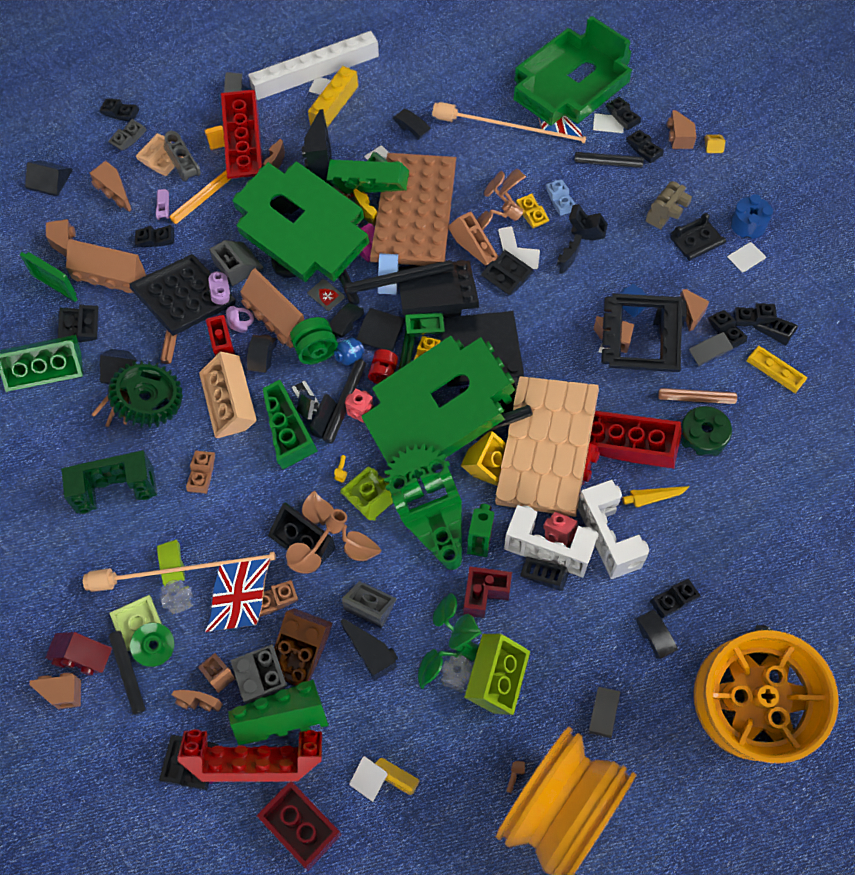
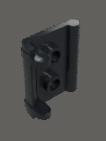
[670,213,726,261]

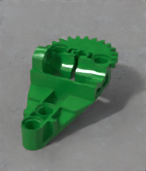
[384,444,462,570]

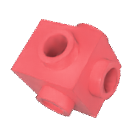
[345,388,374,423]
[543,511,577,548]

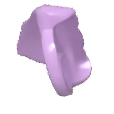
[226,306,254,333]

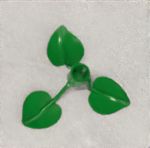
[418,593,482,689]

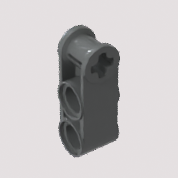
[164,131,201,182]

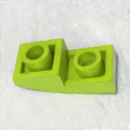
[157,539,185,587]

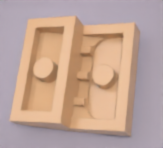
[136,133,183,176]

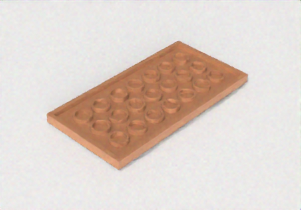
[370,153,456,266]

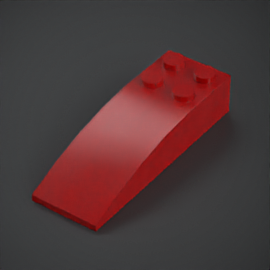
[221,90,262,179]
[589,411,682,469]

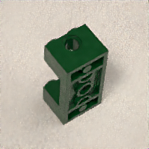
[61,450,158,514]

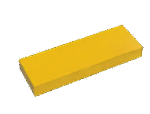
[747,345,808,394]

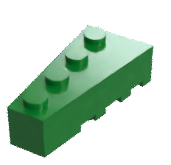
[228,679,329,745]

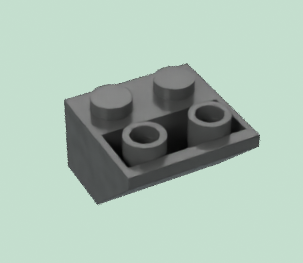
[209,240,263,286]
[230,644,287,704]

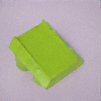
[340,466,393,521]

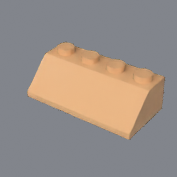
[199,352,257,438]

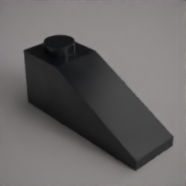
[340,619,398,681]

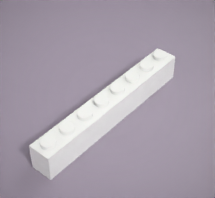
[248,31,379,100]

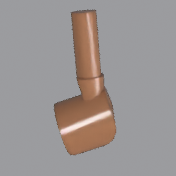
[506,761,525,793]

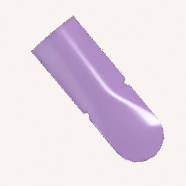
[156,189,169,220]

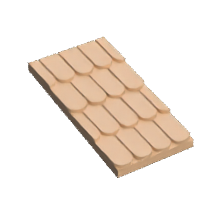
[495,376,599,517]

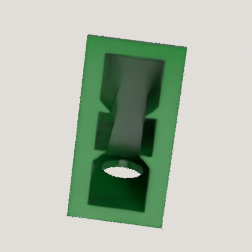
[467,504,495,557]

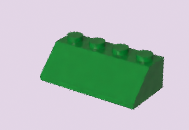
[0,335,83,392]

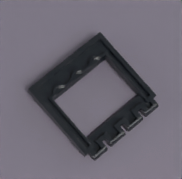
[601,293,682,372]

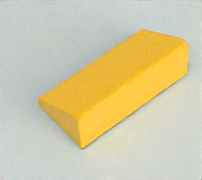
[375,758,419,795]

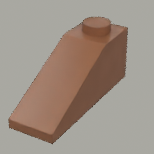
[448,211,498,266]

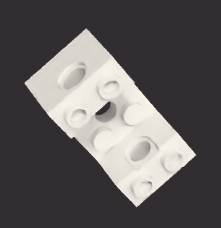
[578,480,649,579]
[504,505,599,578]

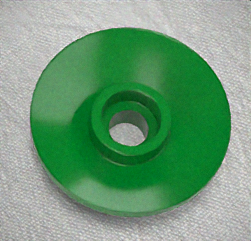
[130,623,175,667]

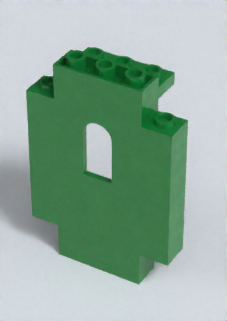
[513,16,632,126]
[232,161,369,283]
[361,336,515,464]

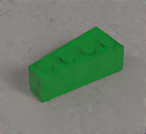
[327,160,409,194]
[262,379,318,470]

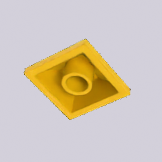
[461,431,506,486]

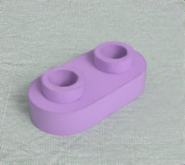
[209,272,230,305]

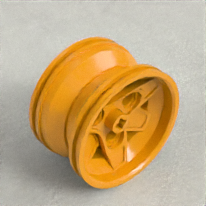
[694,630,838,763]
[496,727,637,875]

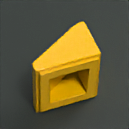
[704,135,725,153]

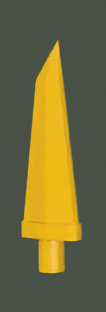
[622,486,690,508]

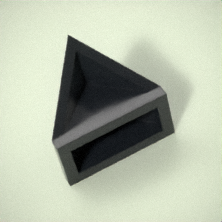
[100,349,137,384]

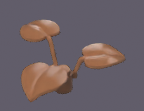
[477,169,526,230]
[286,491,382,573]

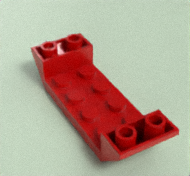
[178,729,322,782]

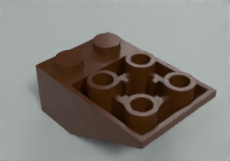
[274,608,333,686]

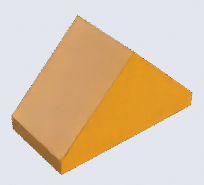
[204,125,225,150]

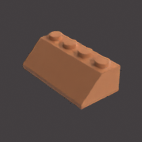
[66,239,146,293]
[241,268,304,348]

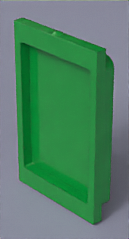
[19,252,78,302]

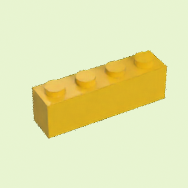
[308,66,358,127]

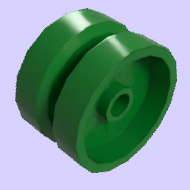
[289,317,338,365]

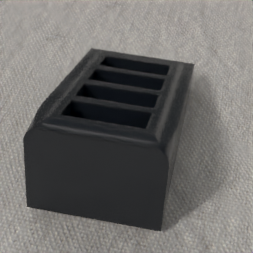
[753,317,799,346]
[520,557,569,591]

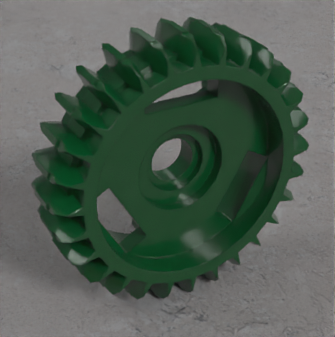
[108,360,183,428]

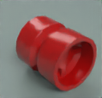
[368,349,398,384]

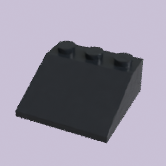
[301,109,334,186]

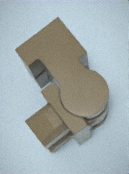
[646,181,692,230]

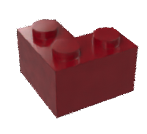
[463,566,512,618]
[45,632,112,676]

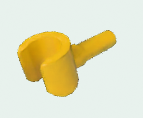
[334,455,347,483]

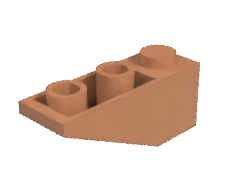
[90,161,132,212]

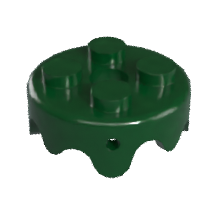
[681,406,732,456]

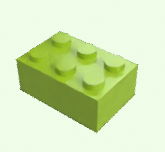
[464,634,530,715]

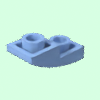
[546,179,576,216]
[378,253,398,295]

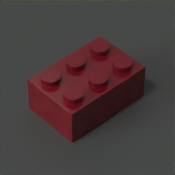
[256,782,342,871]

